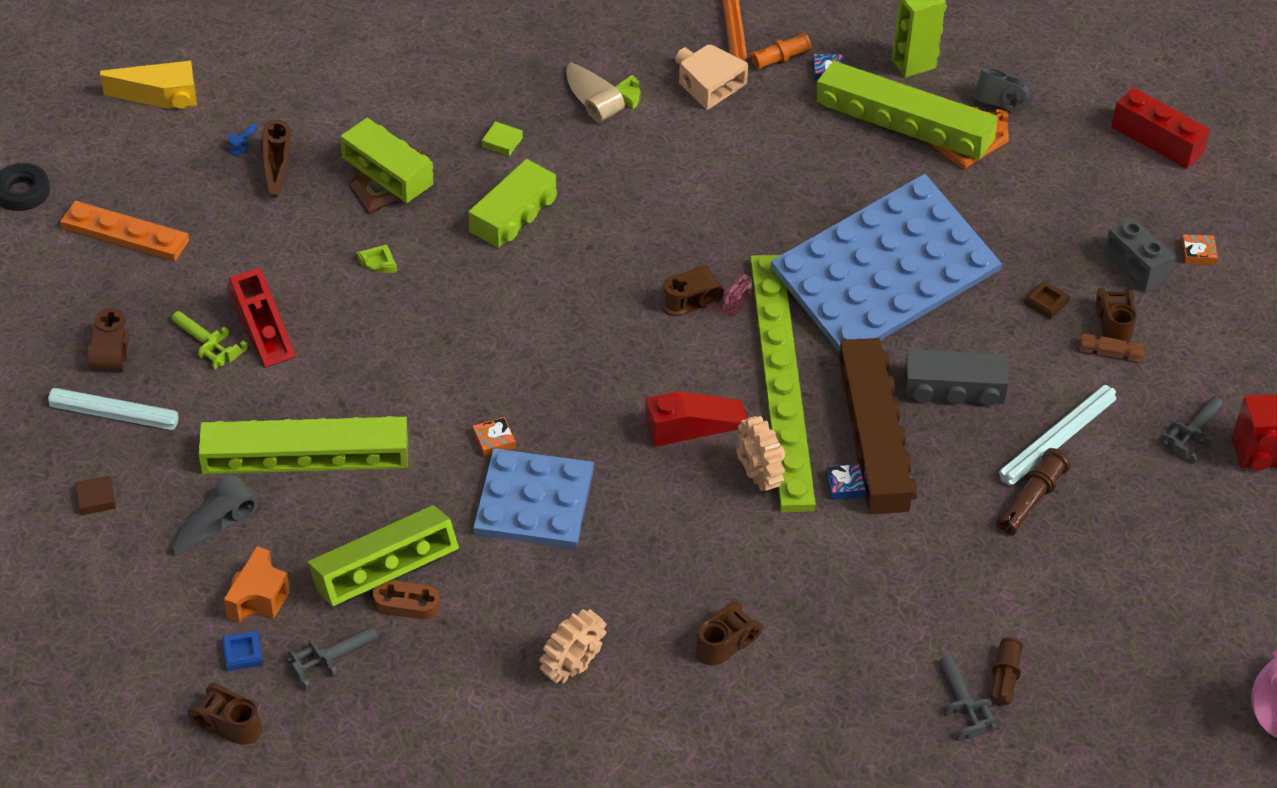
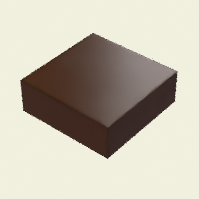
[1024,281,1070,319]
[75,476,116,515]

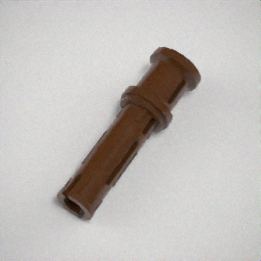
[996,448,1071,536]

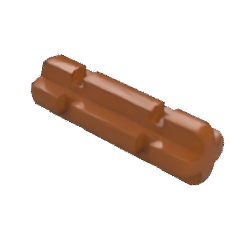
[1079,333,1144,362]

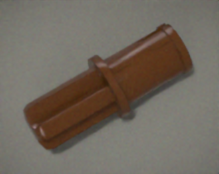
[991,637,1023,706]

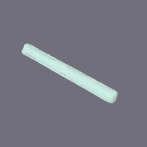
[999,385,1116,486]

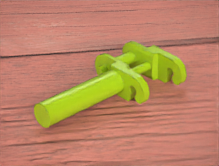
[171,311,248,369]

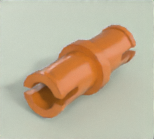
[751,33,811,70]

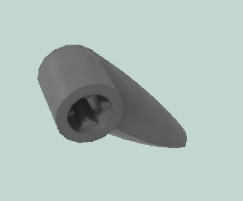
[170,475,259,556]

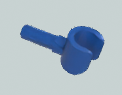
[228,124,258,156]

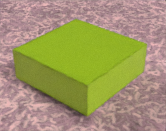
[482,121,523,156]

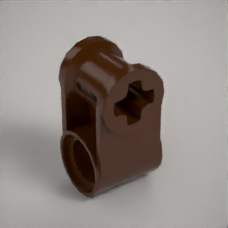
[661,265,725,316]
[1096,288,1137,344]
[88,308,129,371]
[695,601,763,666]
[188,683,262,745]

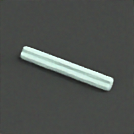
[48,388,179,430]

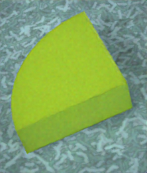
[615,75,641,109]
[357,244,397,273]

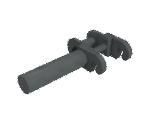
[1159,396,1223,464]
[287,626,378,690]
[939,655,1001,741]

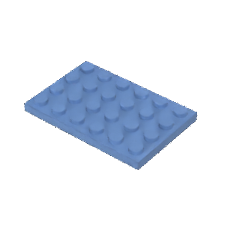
[770,174,1002,352]

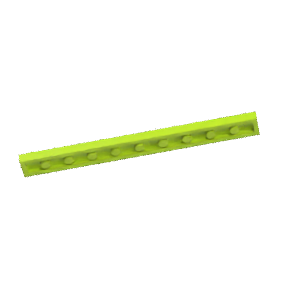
[750,255,816,512]

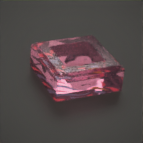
[722,273,752,317]

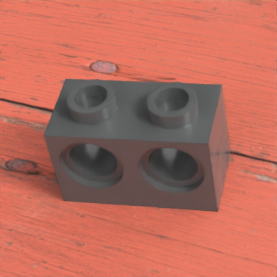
[1103,217,1175,292]

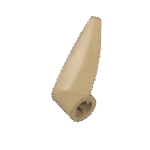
[566,62,625,123]

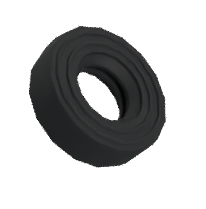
[0,163,50,211]

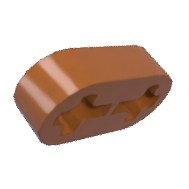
[373,580,440,619]

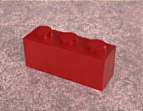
[1111,87,1210,169]

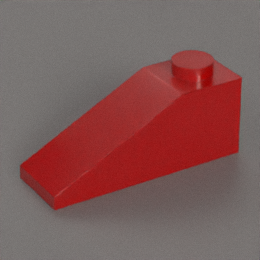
[227,267,296,368]
[645,391,748,447]

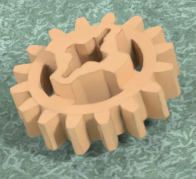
[737,416,785,491]
[539,609,607,683]

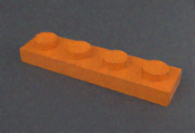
[60,201,189,261]

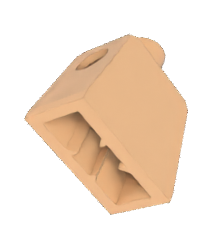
[675,45,748,110]

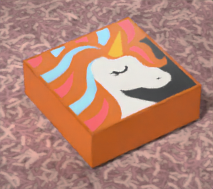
[1181,234,1218,265]
[473,417,516,457]

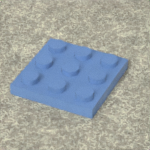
[473,448,594,549]

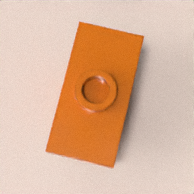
[224,546,290,623]

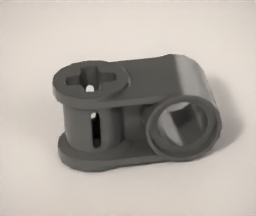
[973,67,1035,112]

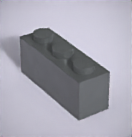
[904,349,1008,406]

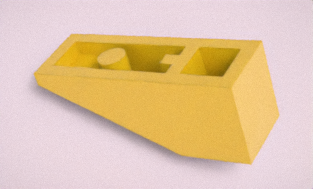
[100,61,197,109]

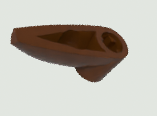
[261,119,291,198]

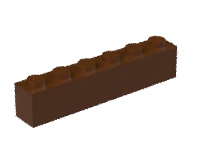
[838,338,917,514]

